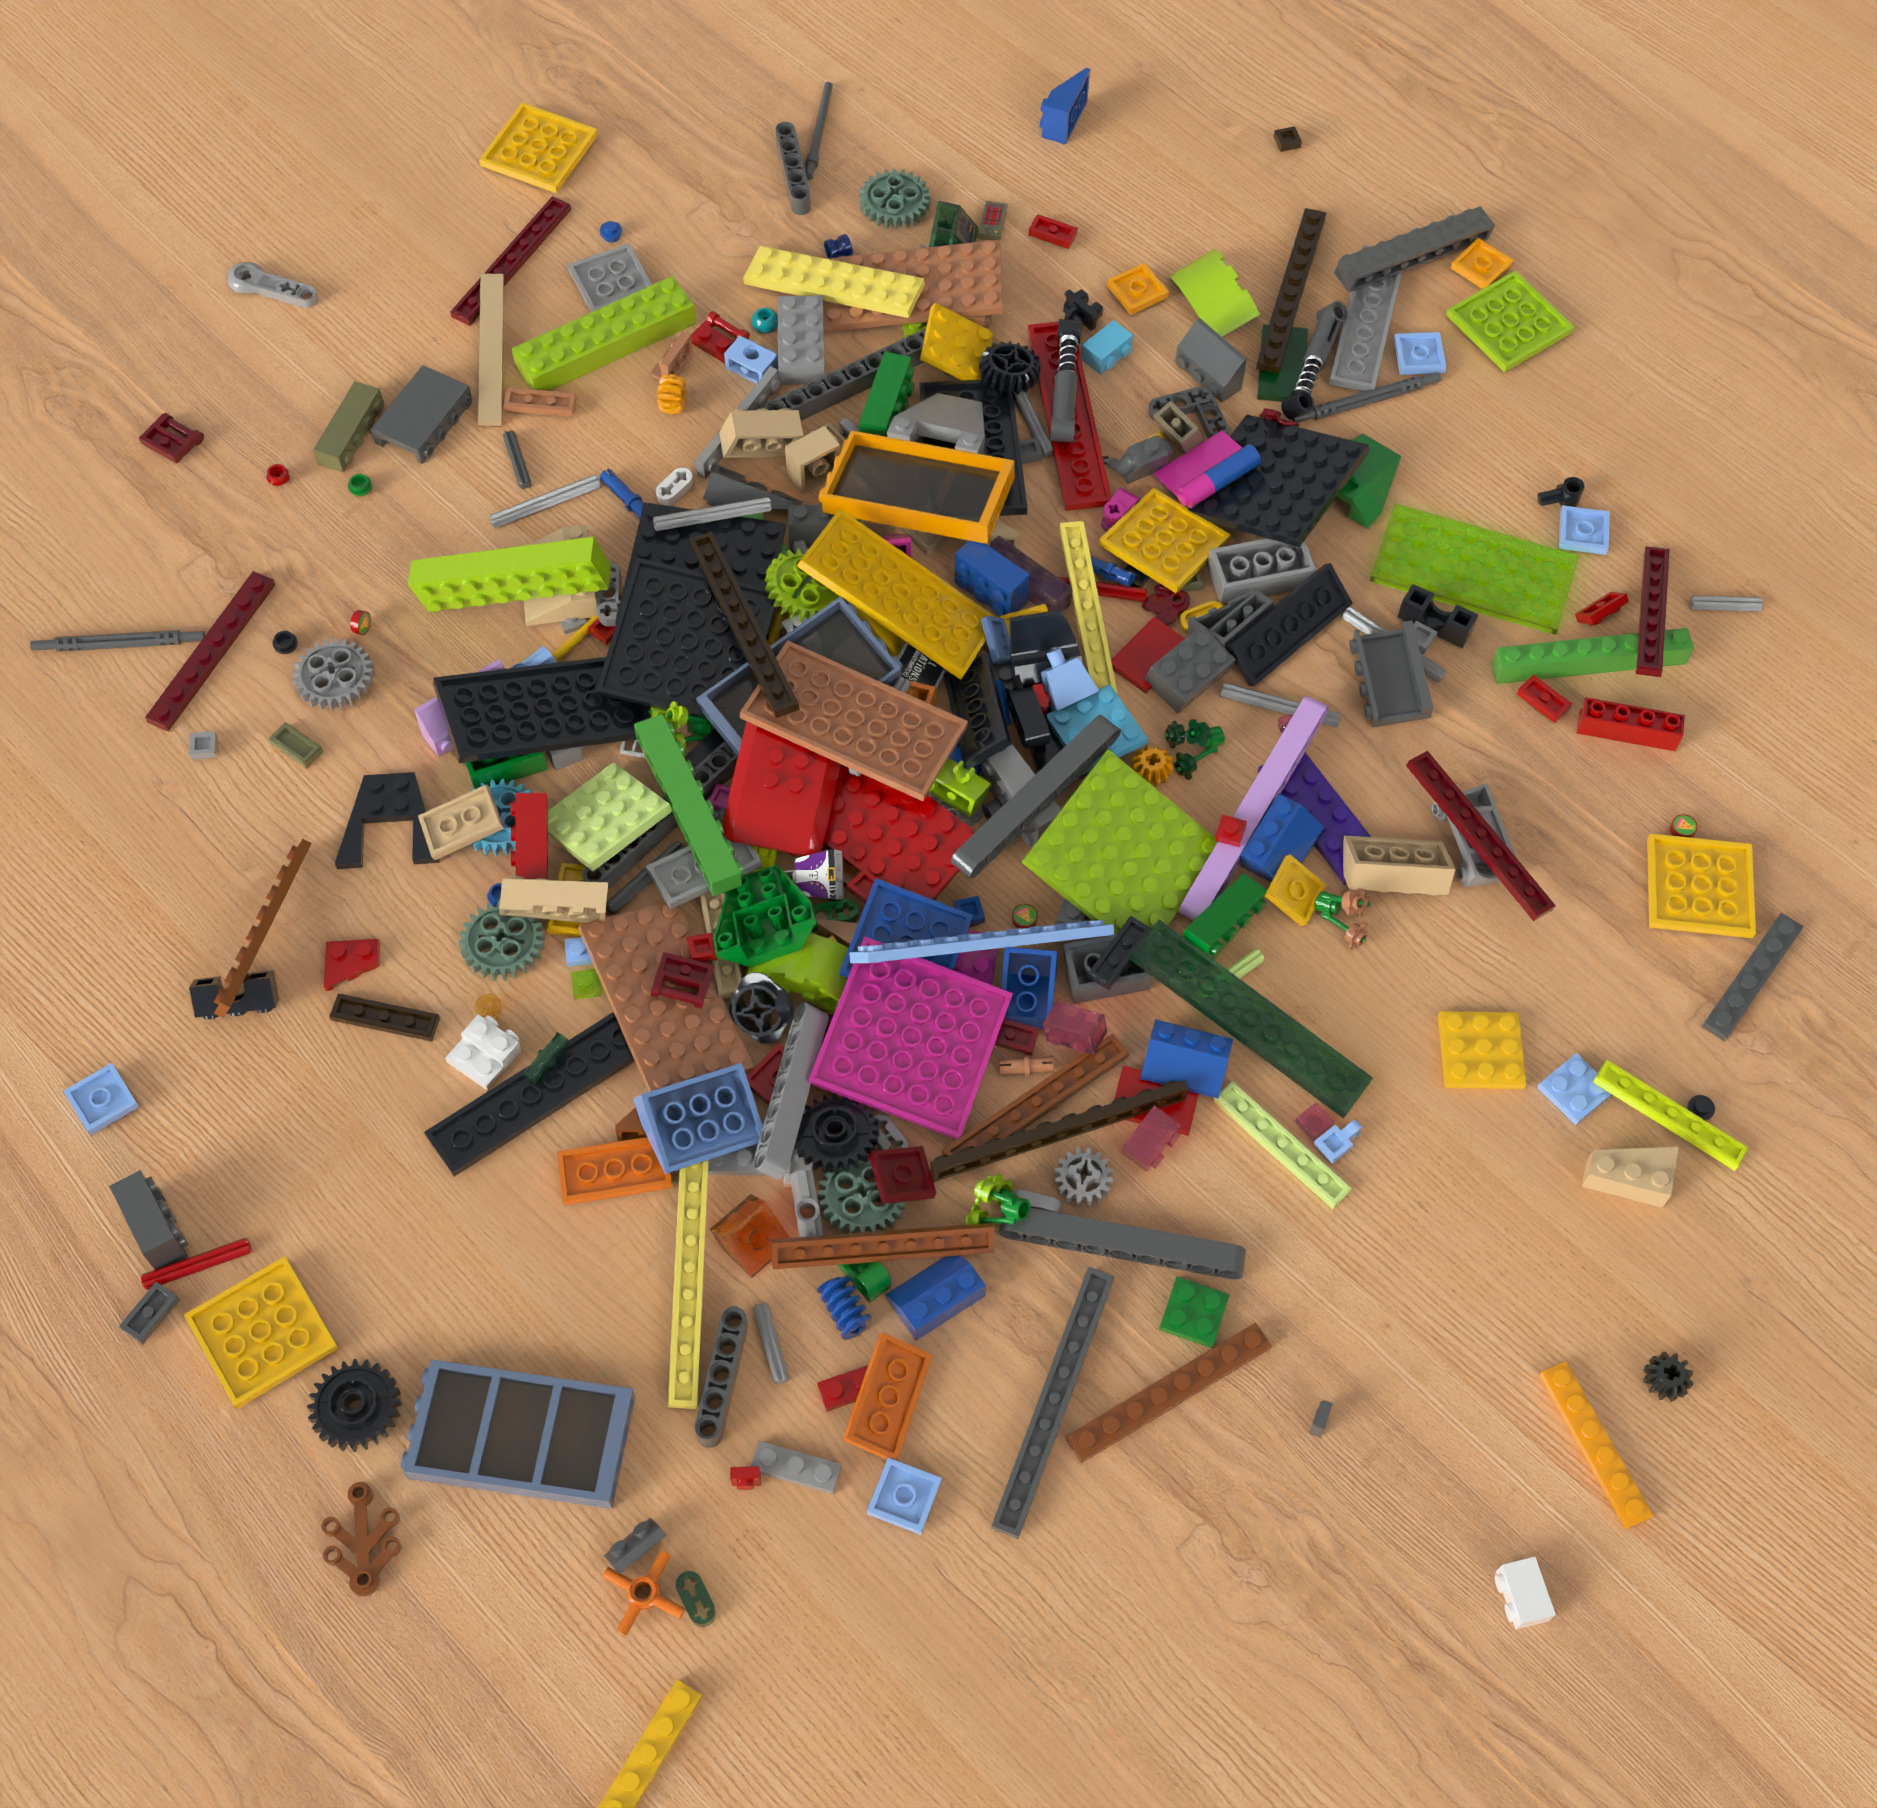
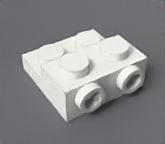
[445,1014,522,1091]

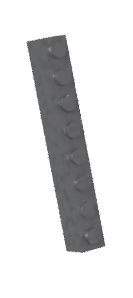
[1334,206,1495,293]

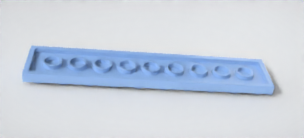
[849,920,1114,963]

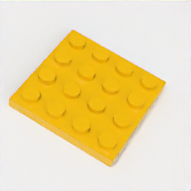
[479,102,598,193]
[1098,488,1231,593]
[1647,834,1756,938]
[184,1256,339,1410]

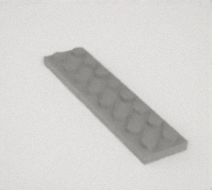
[1329,245,1402,392]

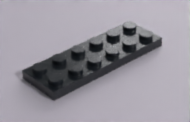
[1226,563,1353,686]
[943,650,1012,769]

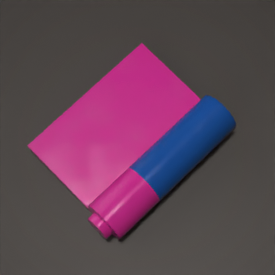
[1154,430,1262,508]

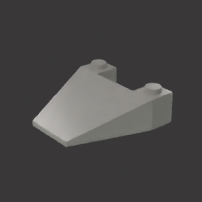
[887,393,985,455]

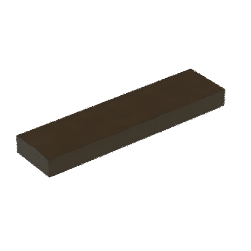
[329,993,440,1042]

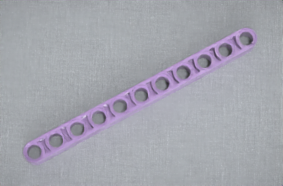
[1179,695,1329,921]

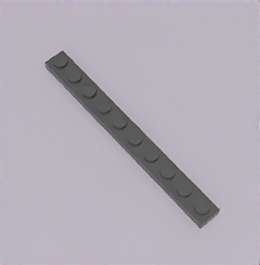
[991,1266,1115,1539]

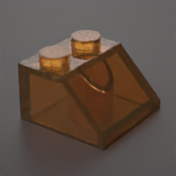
[709,1194,790,1278]

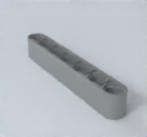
[753,1002,829,1180]

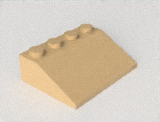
[524,525,597,626]

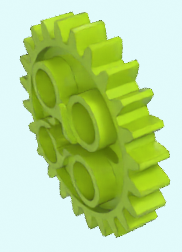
[764,548,840,622]

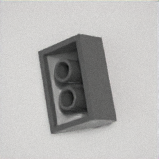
[1175,318,1247,403]
[788,505,860,555]
[1063,934,1152,1004]

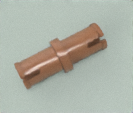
[1000,1055,1054,1076]

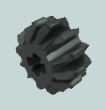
[1643,1351,1693,1402]

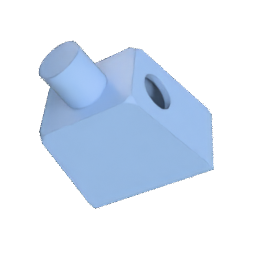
[1041,648,1099,711]

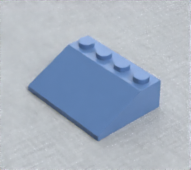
[633,1063,763,1174]

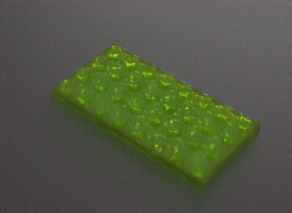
[1369,503,1579,635]

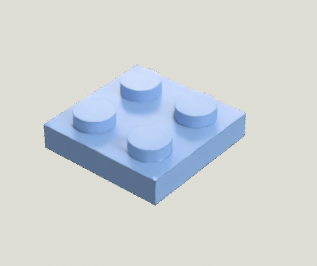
[1394,332,1447,375]
[1559,505,1610,555]
[1537,1053,1612,1125]
[63,1063,139,1136]
[867,1458,942,1535]

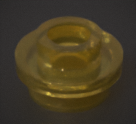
[475,994,502,1019]

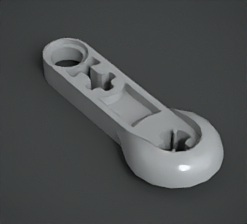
[227,262,318,308]

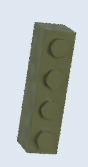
[313,381,384,472]

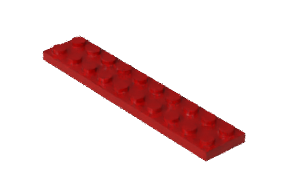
[1028,322,1112,511]

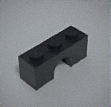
[1397,584,1479,648]
[189,970,279,1020]

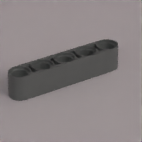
[776,122,811,215]
[695,1306,748,1448]

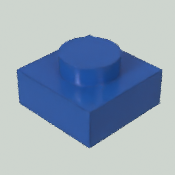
[953,896,985,926]

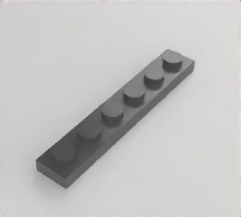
[1702,913,1804,1041]

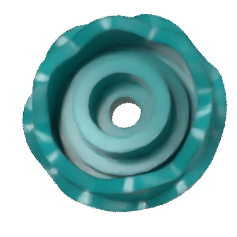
[751,307,778,333]

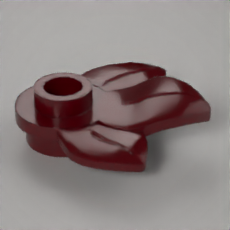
[1259,408,1300,427]
[1142,584,1190,625]

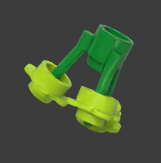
[649,701,712,751]
[965,1174,1030,1225]

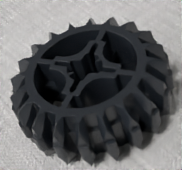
[979,341,1041,395]

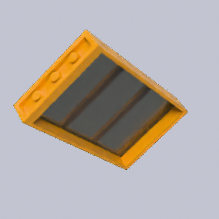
[819,430,1015,544]

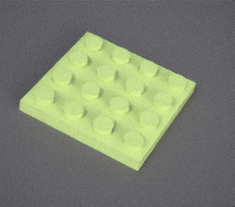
[548,762,673,871]

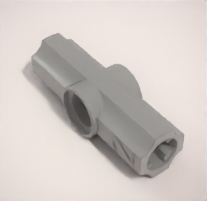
[789,1170,824,1237]

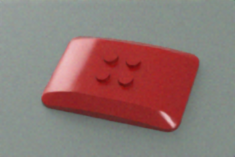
[722,722,841,856]

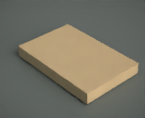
[418,784,505,860]

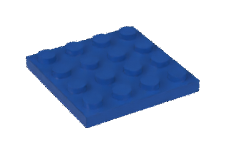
[839,878,973,978]

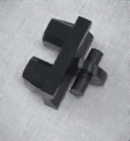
[1063,289,1103,331]

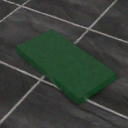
[1257,324,1308,402]

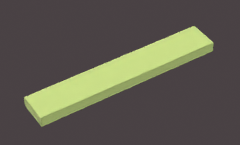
[1213,1081,1352,1210]

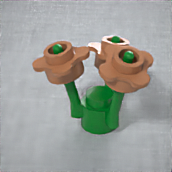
[1315,888,1371,950]

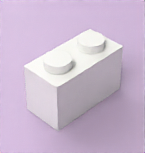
[1495,1557,1556,1630]

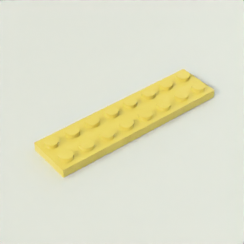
[743,246,925,318]

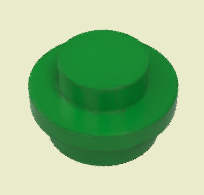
[348,474,372,496]

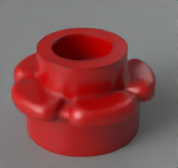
[266,464,290,486]

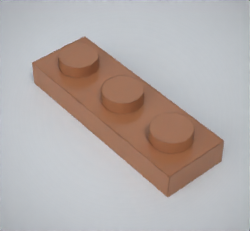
[503,387,577,417]

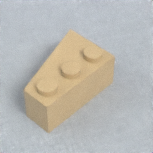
[1581,1147,1679,1208]

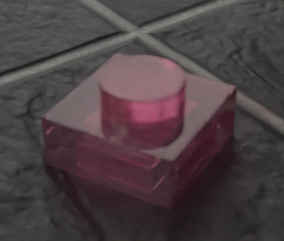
[1295,1102,1334,1141]

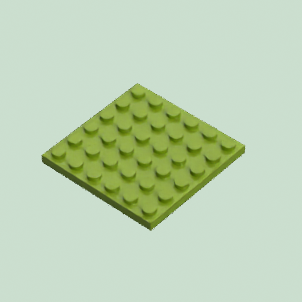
[1021,749,1218,955]

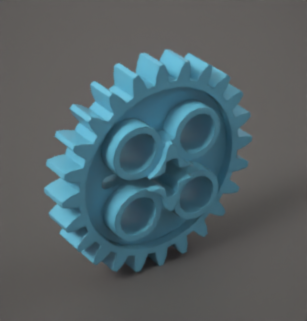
[469,779,532,856]

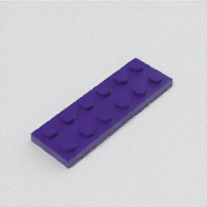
[1258,752,1371,885]

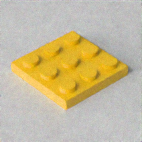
[920,303,993,381]
[1438,1011,1526,1089]

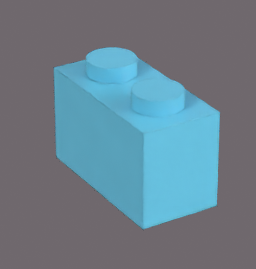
[1081,320,1133,375]

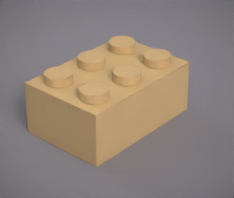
[719,408,803,458]

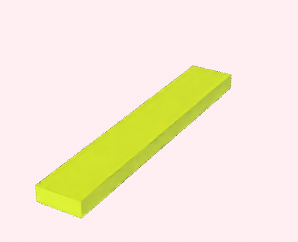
[1593,1060,1748,1171]

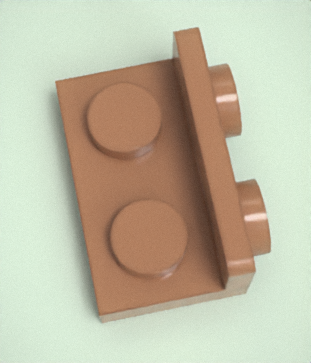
[651,332,693,380]

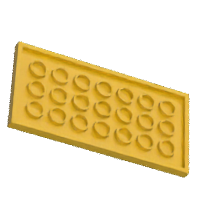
[797,509,995,680]

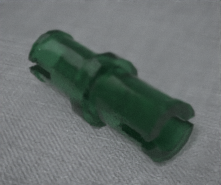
[522,1032,570,1084]

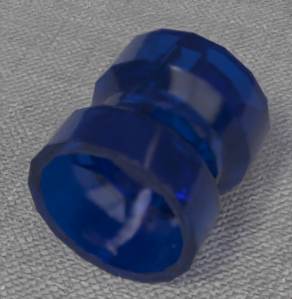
[824,234,853,258]

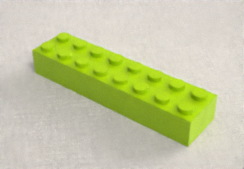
[511,276,696,391]
[408,536,611,612]

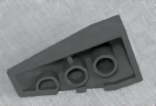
[703,465,803,509]

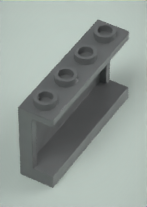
[371,365,472,464]
[1349,620,1433,728]

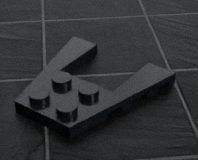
[335,772,440,869]

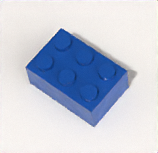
[954,541,1030,616]

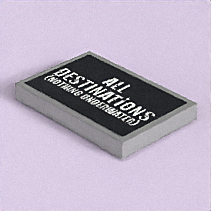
[897,642,946,689]

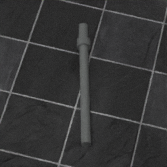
[805,82,833,180]

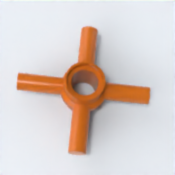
[602,1550,685,1636]

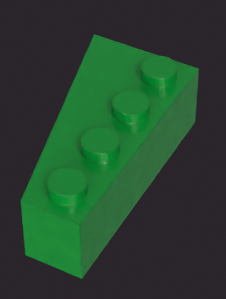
[1173,873,1267,978]

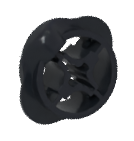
[729,972,794,1044]

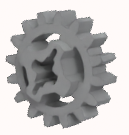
[1054,1147,1113,1207]

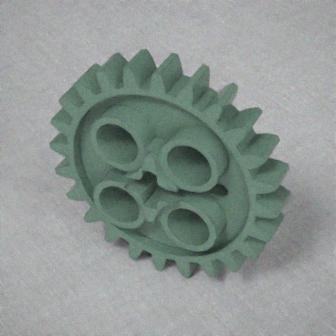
[859,169,930,229]
[459,901,545,981]
[817,1158,906,1234]

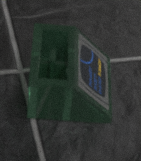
[929,201,978,247]

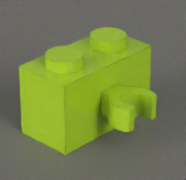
[929,758,991,817]

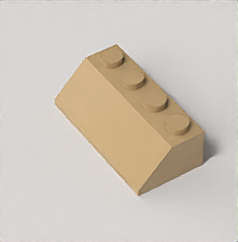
[1343,836,1455,896]

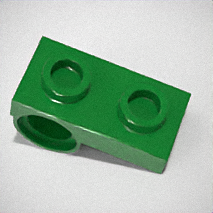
[837,1261,892,1303]

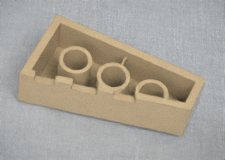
[499,876,608,923]

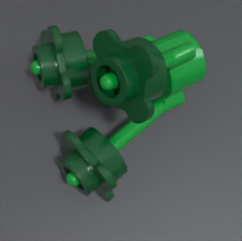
[1165,719,1225,780]

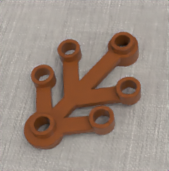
[321,1482,402,1596]

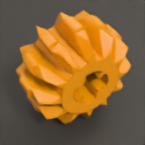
[657,374,687,414]
[1131,744,1173,787]

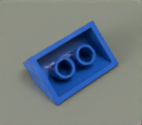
[1240,794,1324,882]
[1140,1019,1233,1099]
[885,1255,986,1341]

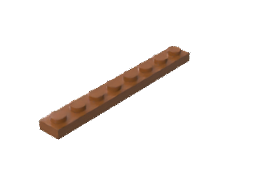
[214,838,312,1018]
[942,1033,1129,1156]
[771,1223,994,1270]
[1066,1322,1272,1463]

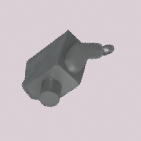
[1103,430,1174,484]

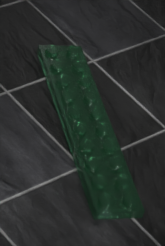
[1128,919,1373,1119]

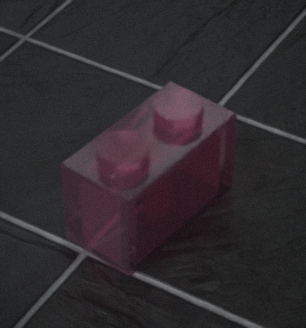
[1043,1001,1108,1055]
[1121,1105,1181,1172]

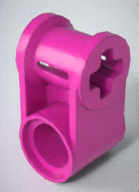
[1101,488,1141,531]

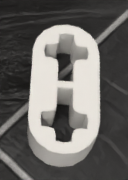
[656,468,693,506]

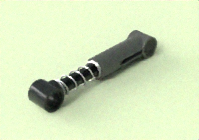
[1281,301,1348,420]
[1050,319,1082,443]

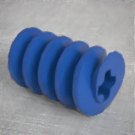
[817,1276,871,1340]

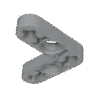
[596,561,622,626]

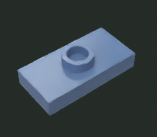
[981,616,1010,666]

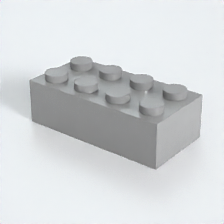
[778,295,825,385]
[1207,538,1316,604]
[981,745,1061,847]

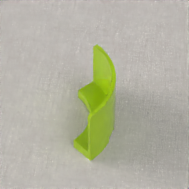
[1169,249,1260,337]
[746,934,848,1015]

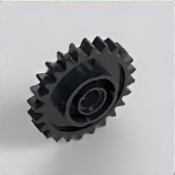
[794,1093,880,1174]
[307,1359,402,1452]

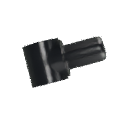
[1537,477,1585,507]

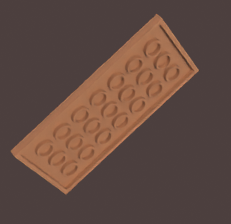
[823,240,1004,332]
[740,640,968,801]
[578,902,754,1092]

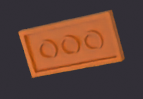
[557,1137,673,1206]
[843,1332,932,1461]

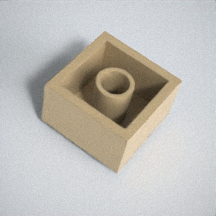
[785,426,840,494]

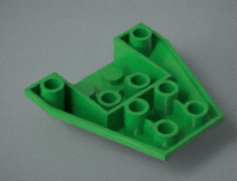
[1337,433,1401,529]
[713,864,816,967]

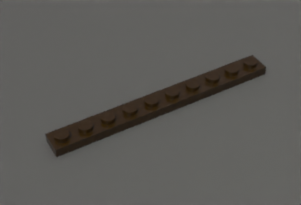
[1256,208,1327,374]
[689,531,800,718]
[930,1080,1189,1182]

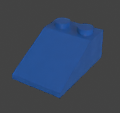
[1040,68,1090,145]
[1001,947,1058,1030]

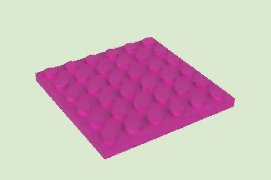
[808,936,1013,1140]

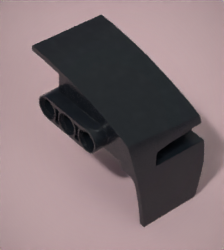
[1007,609,1089,777]

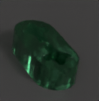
[676,1571,716,1627]

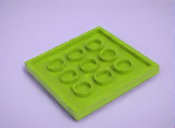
[1446,271,1575,373]

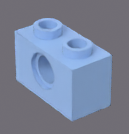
[724,336,778,384]

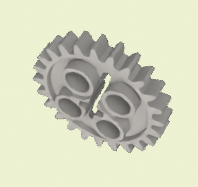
[292,638,375,711]

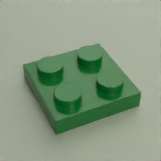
[1159,1276,1230,1348]

